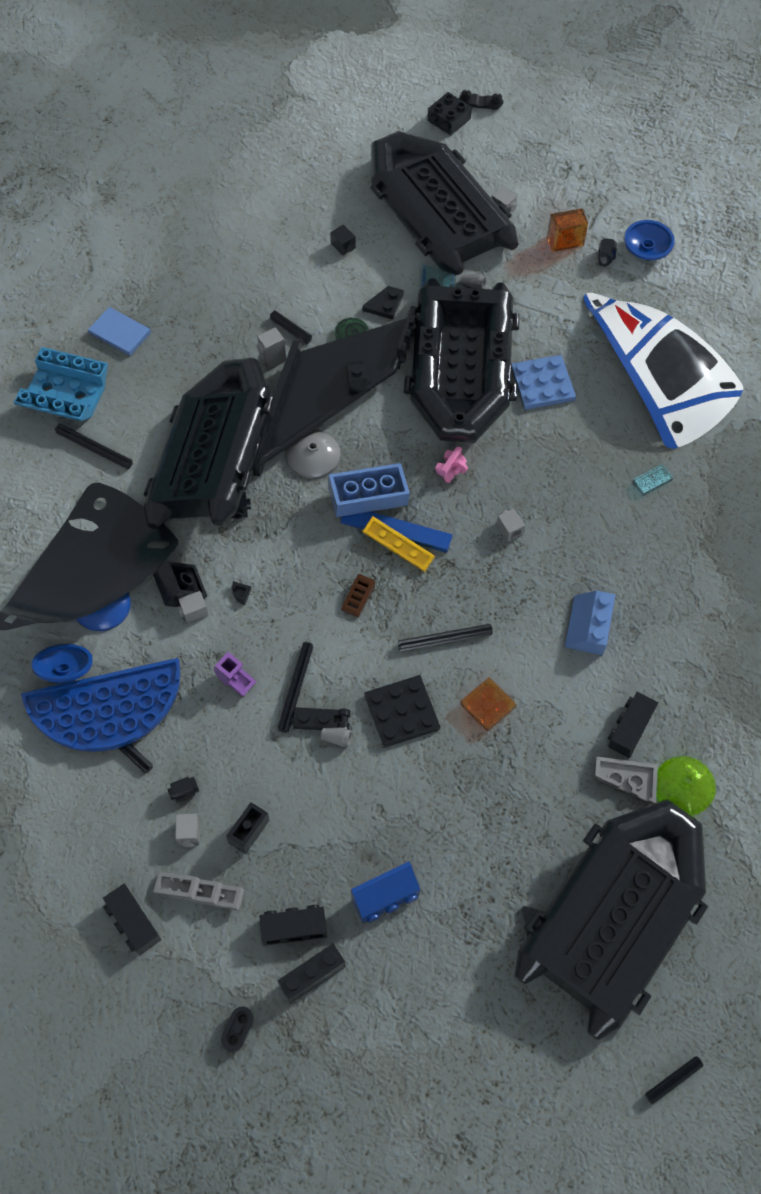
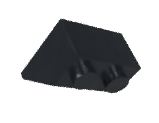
[153,561,207,607]

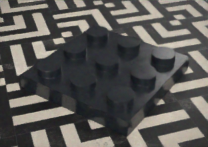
[364,675,441,748]

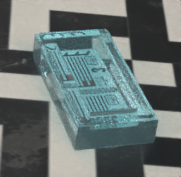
[632,464,673,496]

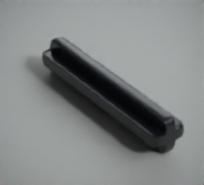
[270,310,312,344]
[118,744,153,773]
[645,1056,704,1104]

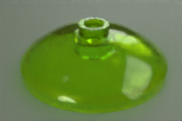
[656,756,716,815]

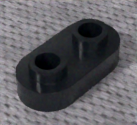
[221,1006,254,1053]

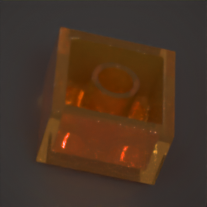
[547,208,588,252]

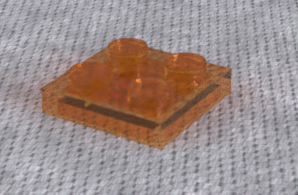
[460,677,517,732]

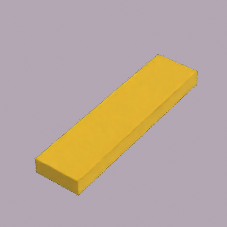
[362,516,435,572]

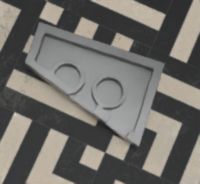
[594,757,658,805]

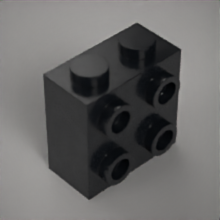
[427,92,472,136]

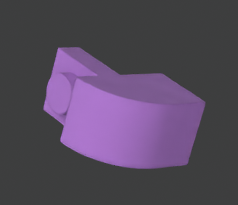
[214,652,256,697]

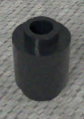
[167,776,200,803]

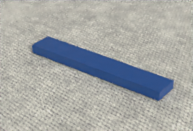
[341,512,453,553]

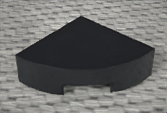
[232,581,252,605]

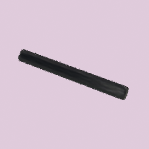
[55,424,133,469]
[398,624,493,652]
[278,642,313,733]

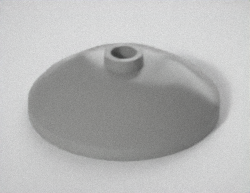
[286,431,341,479]

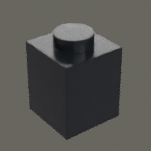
[330,224,356,256]

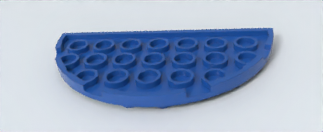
[21,658,181,752]

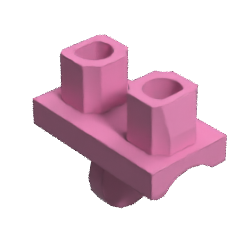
[435,447,468,483]

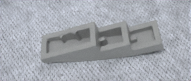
[153,872,244,911]

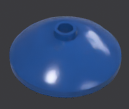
[624,220,675,260]
[77,593,131,631]
[32,644,93,683]

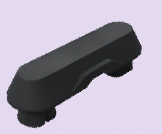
[459,90,504,110]

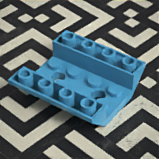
[14,347,108,421]

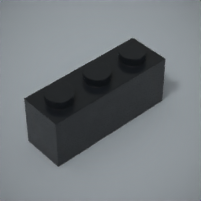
[607,692,659,759]
[102,883,161,955]
[259,905,327,946]
[277,943,346,1004]

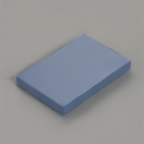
[88,307,151,356]

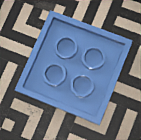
[511,355,576,410]

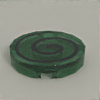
[335,317,369,340]

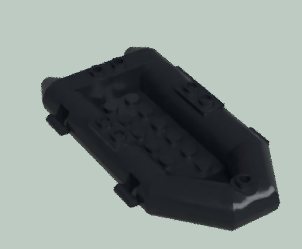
[370,131,518,275]
[404,278,520,443]
[144,358,274,529]
[514,799,708,1040]

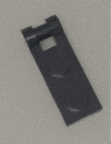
[293,707,351,730]

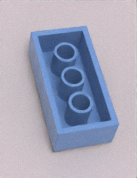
[328,463,410,517]

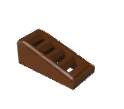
[341,574,375,618]

